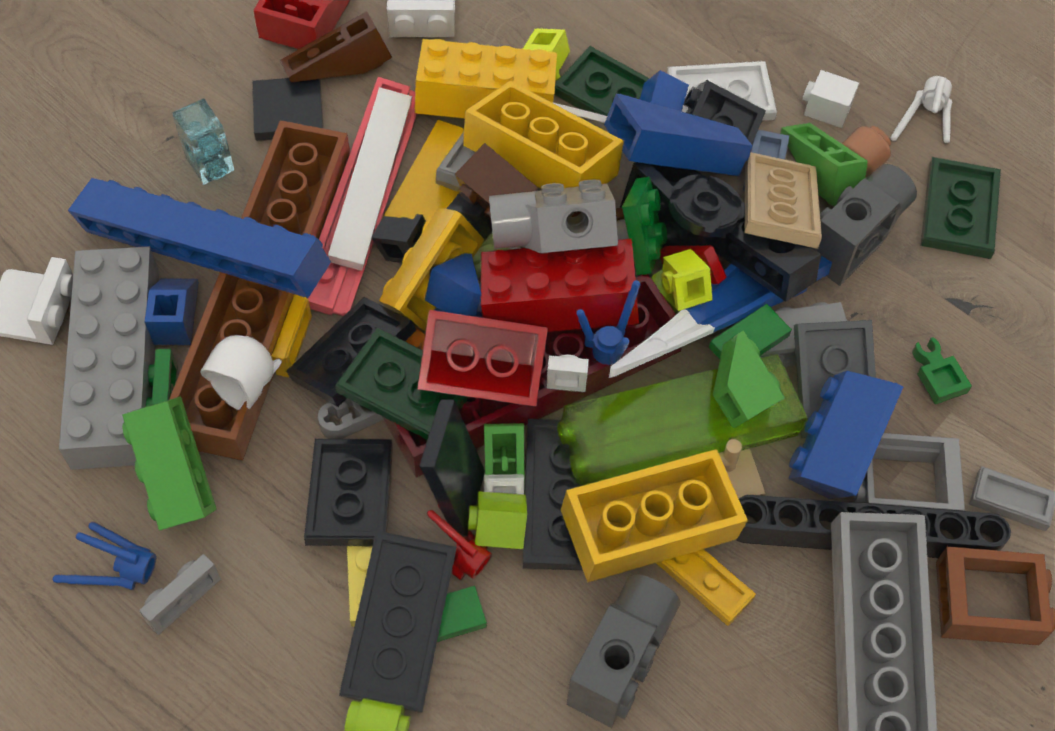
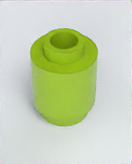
[344,698,410,731]

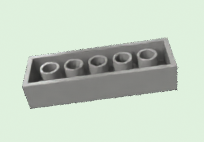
[59,246,159,470]
[831,512,937,731]

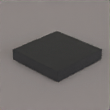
[252,78,323,141]

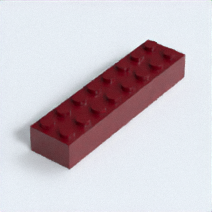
[383,274,682,477]

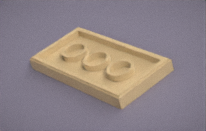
[745,152,822,249]

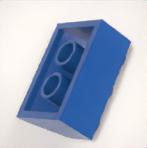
[788,371,903,499]

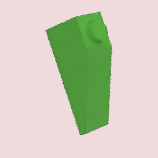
[781,123,868,206]

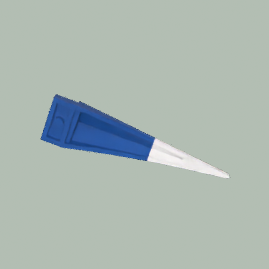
[609,256,832,378]

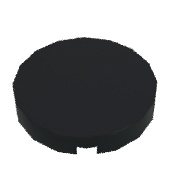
[668,175,743,237]

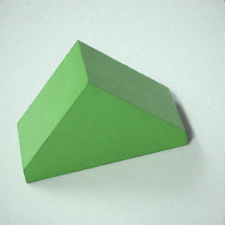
[484,423,525,495]

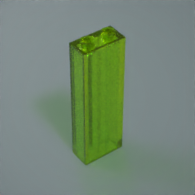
[557,354,808,486]

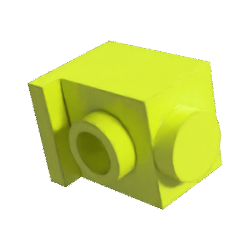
[523,28,570,81]
[661,249,713,311]

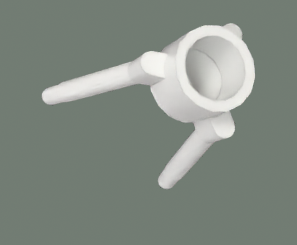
[890,76,952,144]

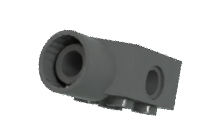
[813,164,917,286]
[566,574,681,728]

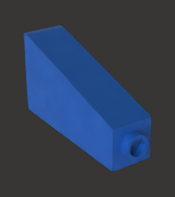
[604,94,753,176]

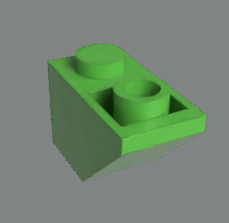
[713,330,785,429]

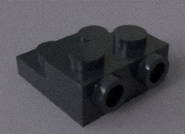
[684,80,766,144]

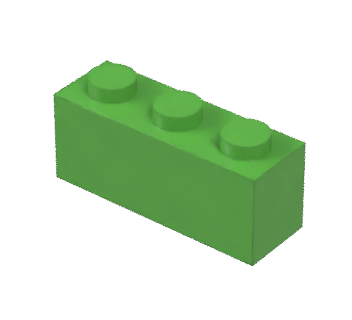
[122,396,217,530]

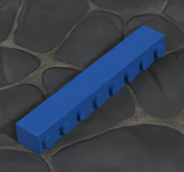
[68,178,331,298]

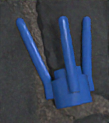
[577,280,640,365]
[52,522,156,590]

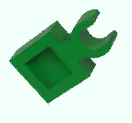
[912,337,972,405]

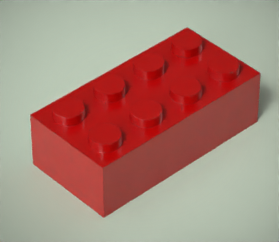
[481,239,639,332]

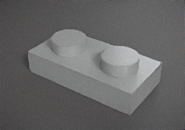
[139,554,221,635]

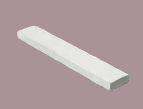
[328,87,412,271]

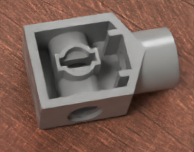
[489,179,618,253]

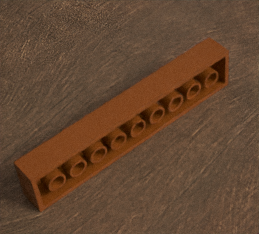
[169,120,350,461]

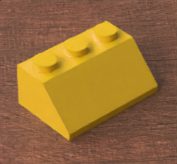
[379,208,485,332]

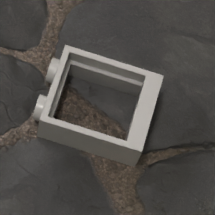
[853,433,965,511]

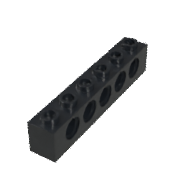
[651,164,821,302]

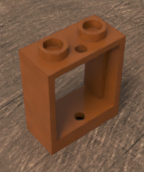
[936,547,1055,646]

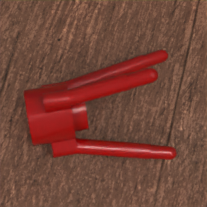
[427,505,492,580]

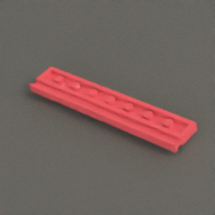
[307,77,418,316]

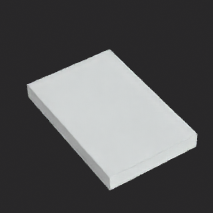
[667,61,777,121]

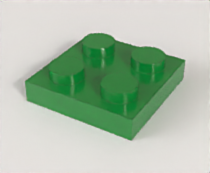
[622,177,667,275]

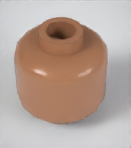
[842,126,891,177]

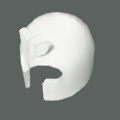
[200,335,282,410]

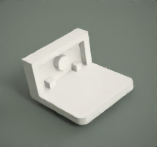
[387,0,455,37]
[0,257,73,345]

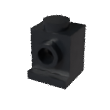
[371,214,426,263]

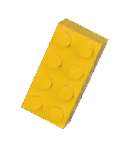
[415,39,557,118]
[463,81,624,189]
[561,449,748,582]

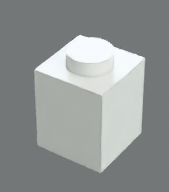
[802,70,859,128]

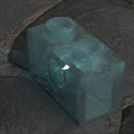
[172,98,234,185]

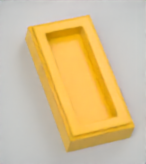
[271,294,312,378]

